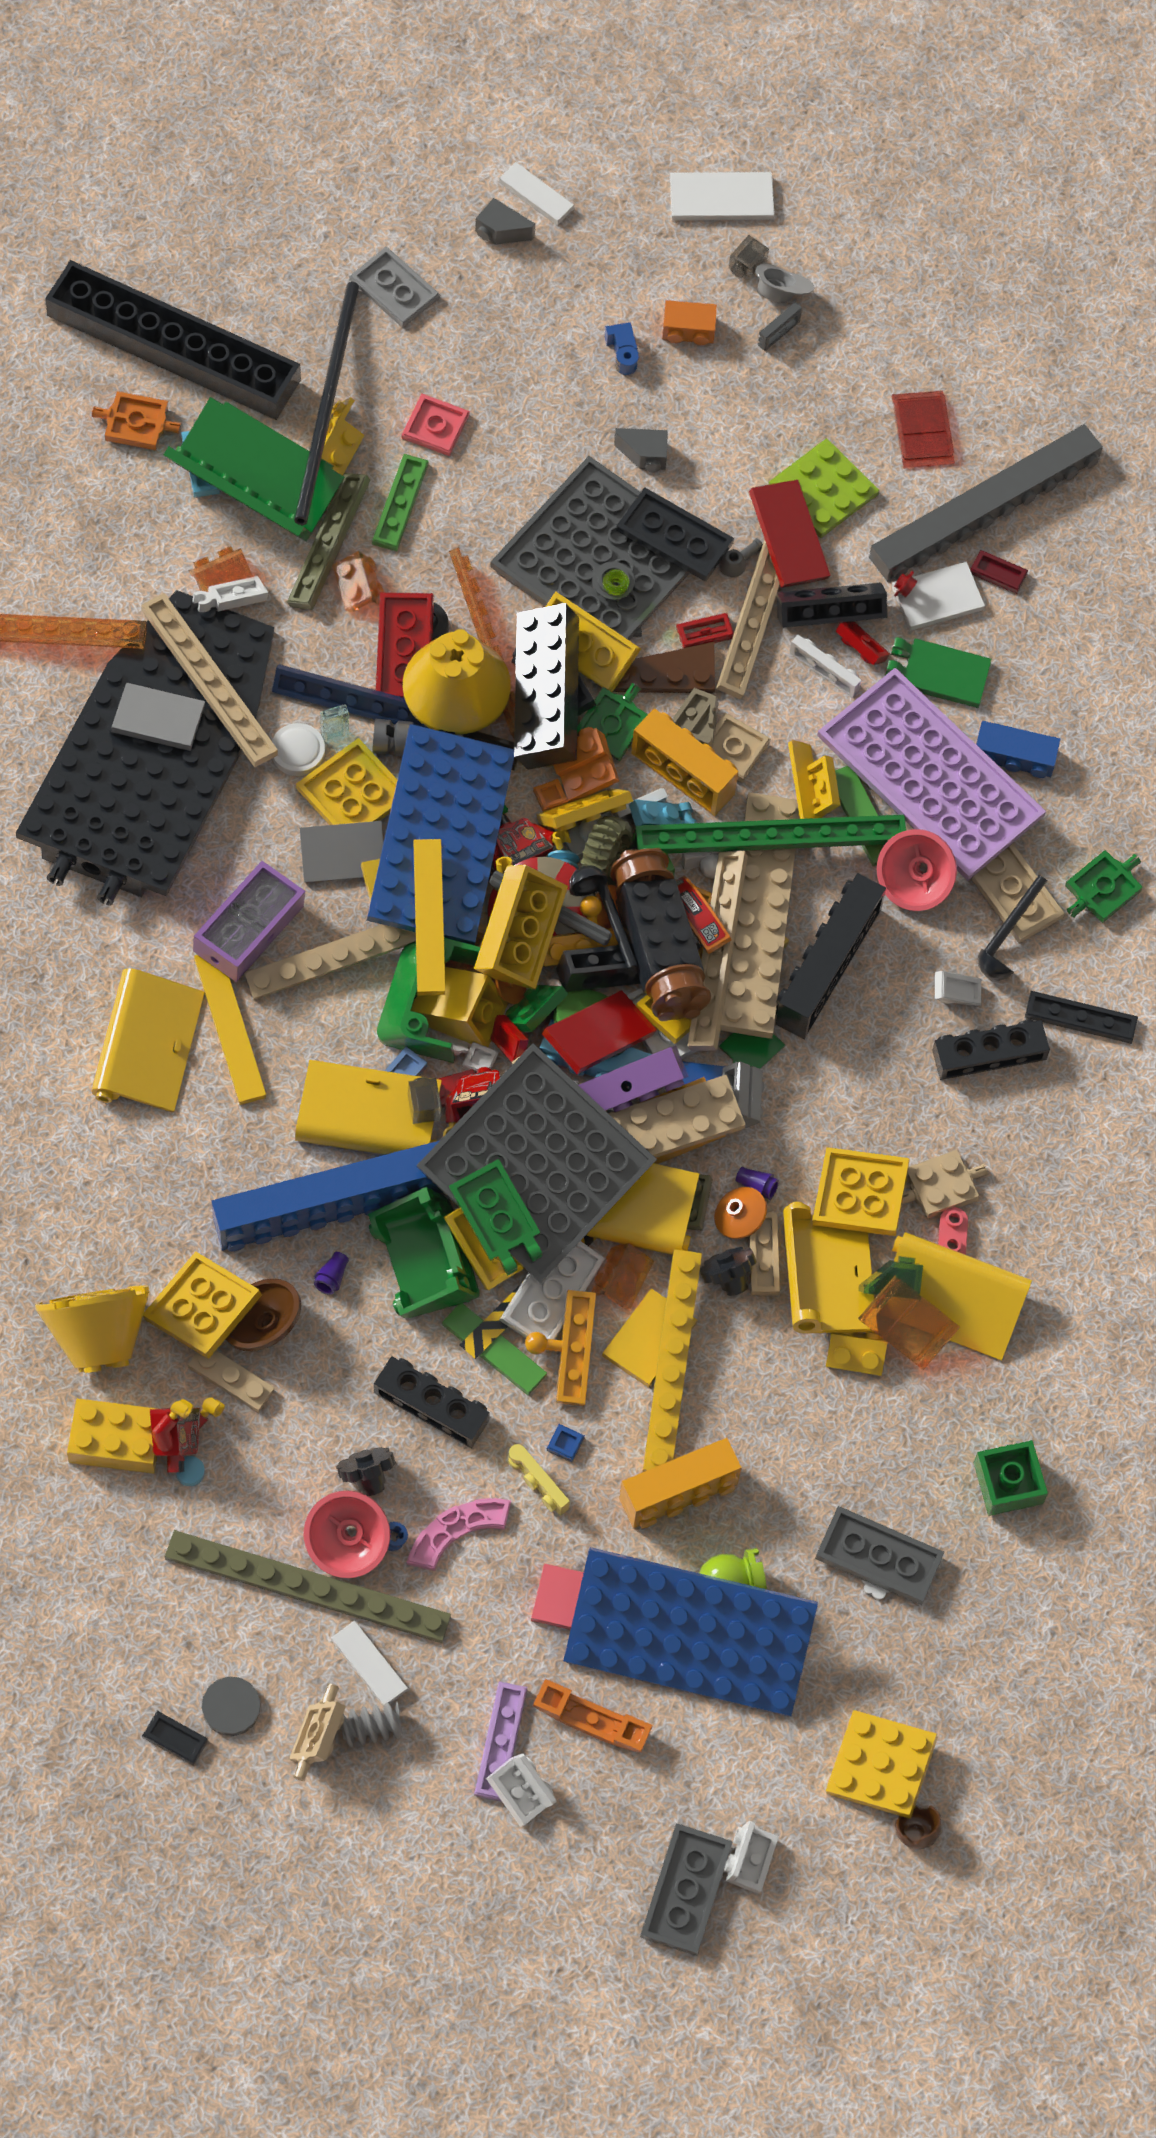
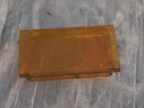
[858,1276,960,1370]

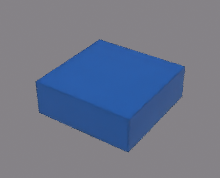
[546,1424,585,1462]

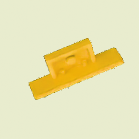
[309,397,365,476]
[788,740,841,819]

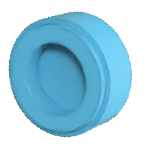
[176,1456,205,1486]

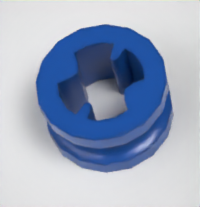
[388,1522,408,1551]

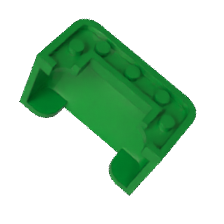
[368,1187,480,1319]

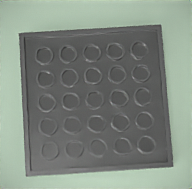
[490,456,690,640]
[416,1044,657,1283]

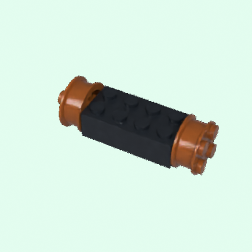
[610,848,711,1021]

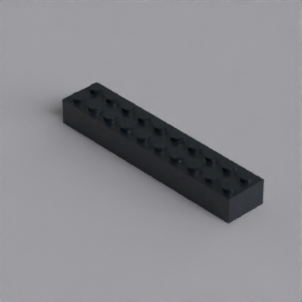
[45,260,301,420]

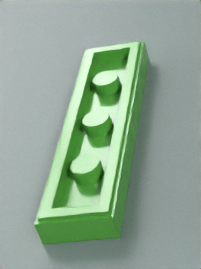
[372,454,429,552]
[835,766,884,867]
[442,1303,547,1396]

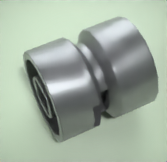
[372,719,413,756]

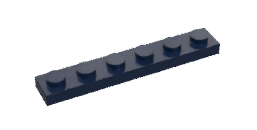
[272,664,429,728]

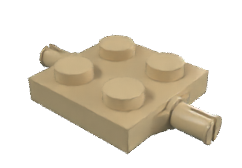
[902,1150,988,1219]
[289,1683,346,1781]

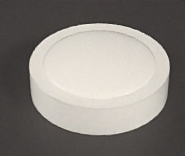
[272,723,325,776]

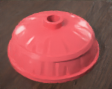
[877,829,957,911]
[304,1490,390,1578]

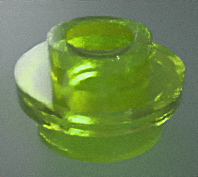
[603,569,629,595]

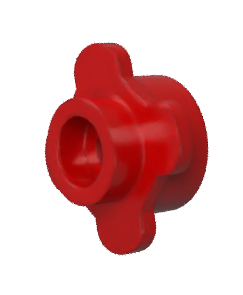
[894,571,918,598]

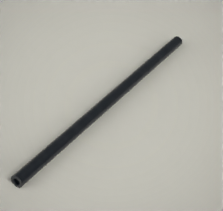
[294,282,359,525]

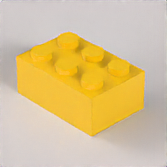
[67,1398,157,1474]

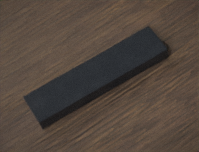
[1024,991,1138,1044]

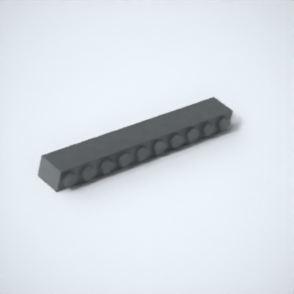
[869,424,1103,581]

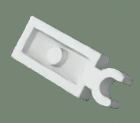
[193,576,268,612]

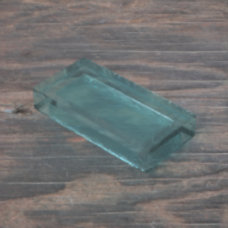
[320,705,349,744]

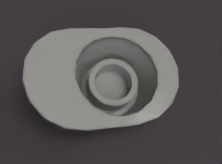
[755,263,815,303]

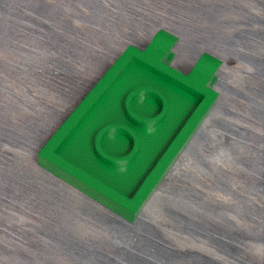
[885,637,992,708]
[449,1159,543,1276]

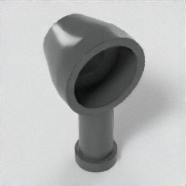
[719,538,763,578]

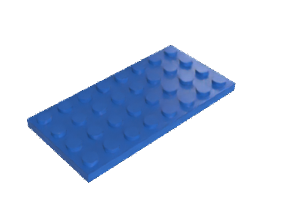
[366,724,514,945]
[563,1547,818,1716]

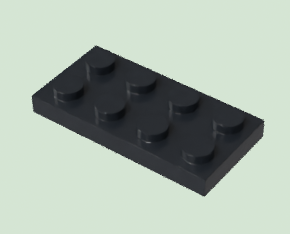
[616,487,734,582]

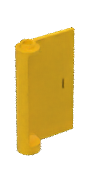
[91,968,204,1112]
[295,1059,441,1155]
[585,1163,699,1255]
[783,1202,877,1334]
[875,1232,1032,1361]

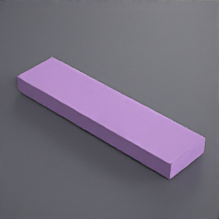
[474,1681,528,1802]

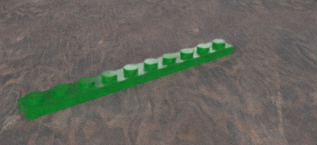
[635,815,906,854]

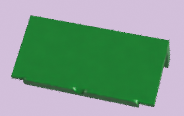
[163,397,345,542]

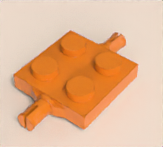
[92,391,181,450]

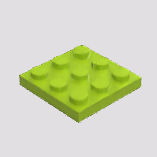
[768,438,879,538]

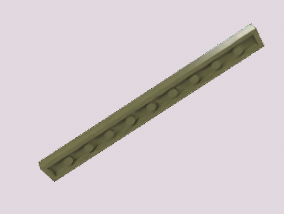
[165,1530,451,1643]

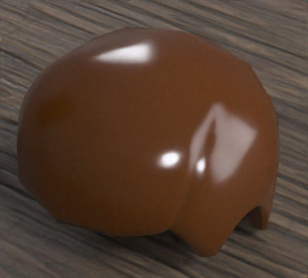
[896,1805,941,1849]

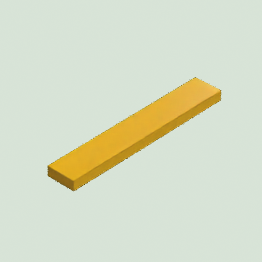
[413,839,445,996]
[194,955,266,1105]

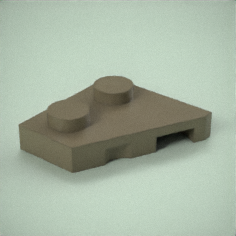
[672,688,719,748]

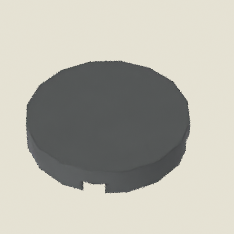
[202,1676,261,1736]

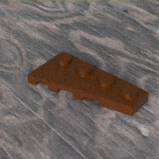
[613,642,715,693]

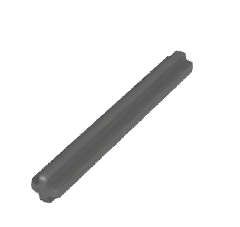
[490,871,612,946]

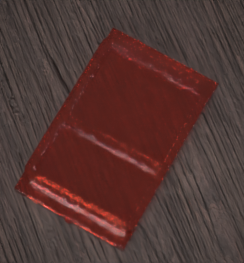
[891,390,955,468]

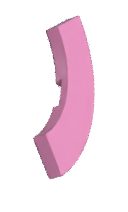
[407,1498,511,1571]

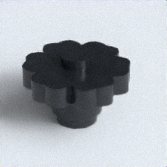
[700,1247,757,1296]
[336,1447,396,1496]

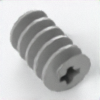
[341,1702,402,1747]

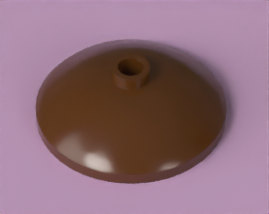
[226,1279,302,1351]

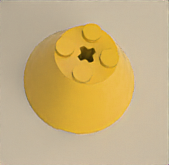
[403,629,511,735]
[35,1285,150,1373]

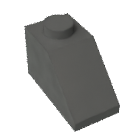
[475,198,535,245]
[614,428,668,472]

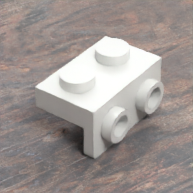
[486,1754,557,1827]
[724,1821,779,1894]

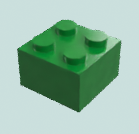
[973,1440,1048,1516]

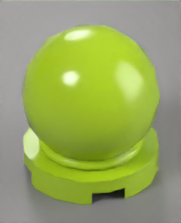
[699,1548,767,1589]

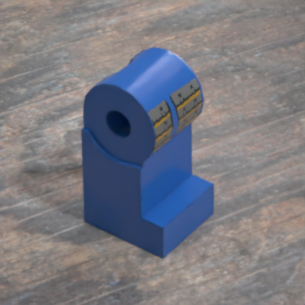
[604,322,639,375]

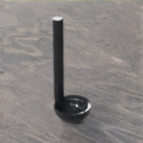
[569,865,638,971]
[978,875,1048,981]

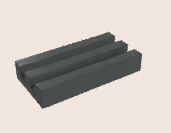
[758,302,802,351]

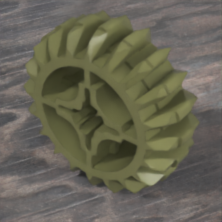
[581,816,633,886]

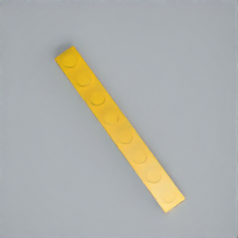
[642,1249,702,1472]

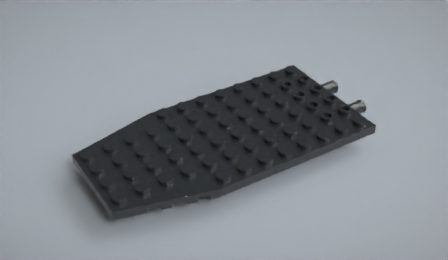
[16,590,274,906]

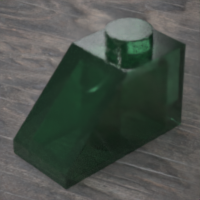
[858,1256,923,1299]

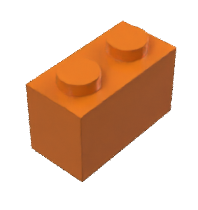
[662,300,717,345]

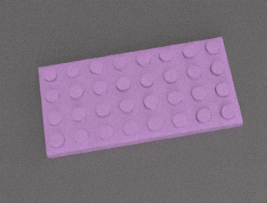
[817,668,1046,881]

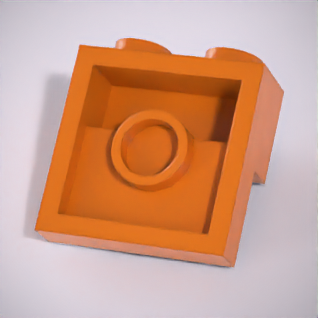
[554,727,620,802]

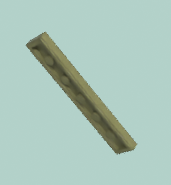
[287,473,371,610]

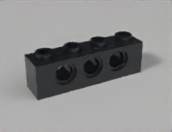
[777,582,888,628]
[556,945,641,992]
[932,1019,1050,1080]
[373,1356,490,1449]

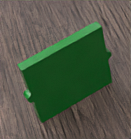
[719,1033,785,1069]

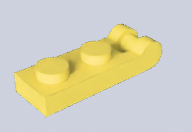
[508,1444,570,1516]

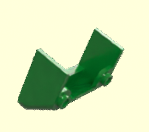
[377,938,481,1063]

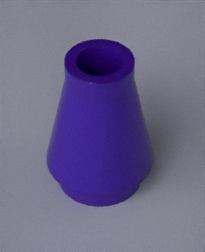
[735,1166,779,1200]
[314,1252,349,1295]

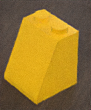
[411,967,508,1048]

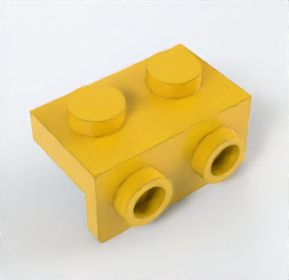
[826,1332,888,1376]

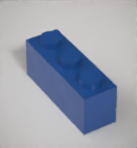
[976,721,1061,778]

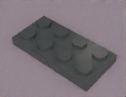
[815,1506,944,1605]
[640,1823,733,1956]

